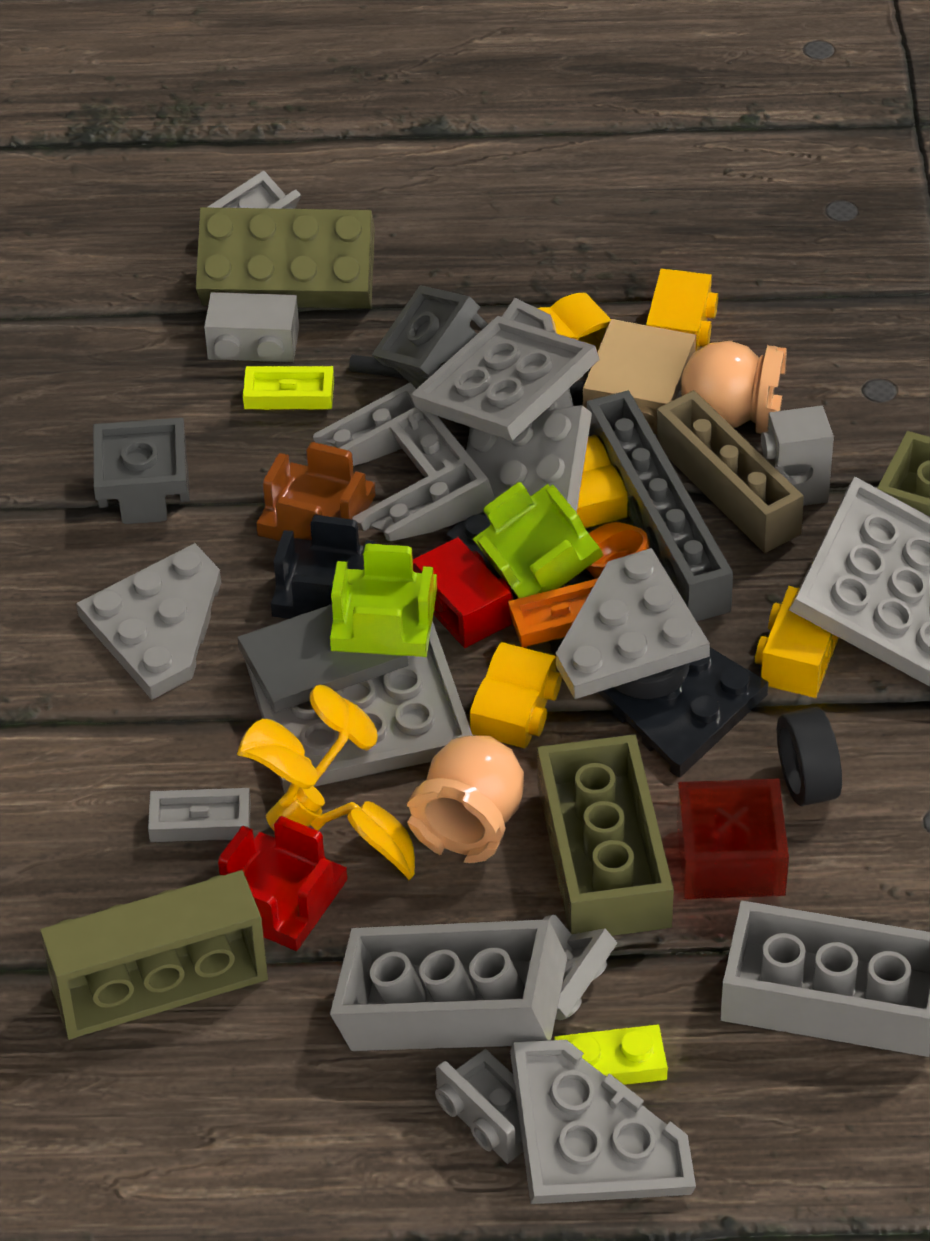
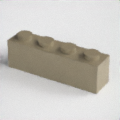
[657,390,804,553]

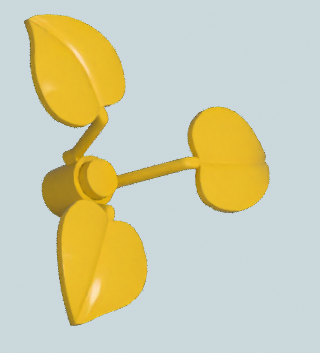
[237,685,415,881]

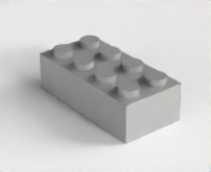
[720,900,930,1057]
[330,919,567,1051]

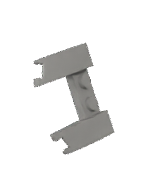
[313,382,495,541]

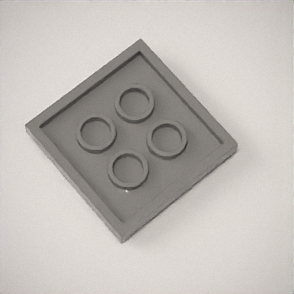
[411,316,600,441]

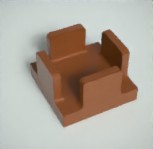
[257,442,376,541]

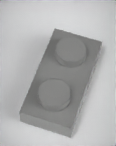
[148,788,251,842]

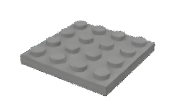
[789,477,930,686]
[245,621,473,793]

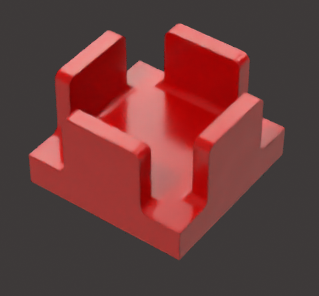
[218,816,348,951]

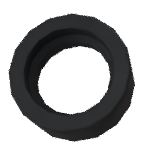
[776,707,842,806]

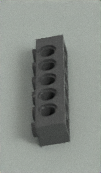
[587,390,733,622]

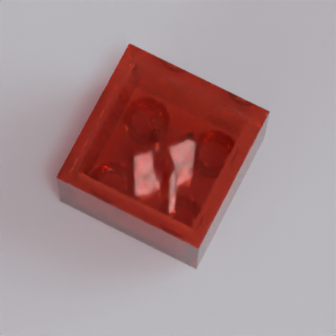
[677,779,789,899]

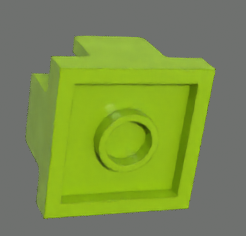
[473,482,604,599]
[330,544,437,657]

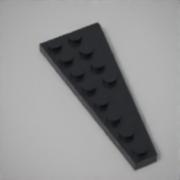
[446,512,769,778]

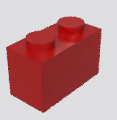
[413,537,514,649]

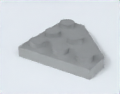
[466,405,592,513]
[76,543,221,700]
[556,548,710,699]
[510,1040,696,1204]

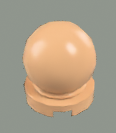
[680,341,787,434]
[407,736,524,863]

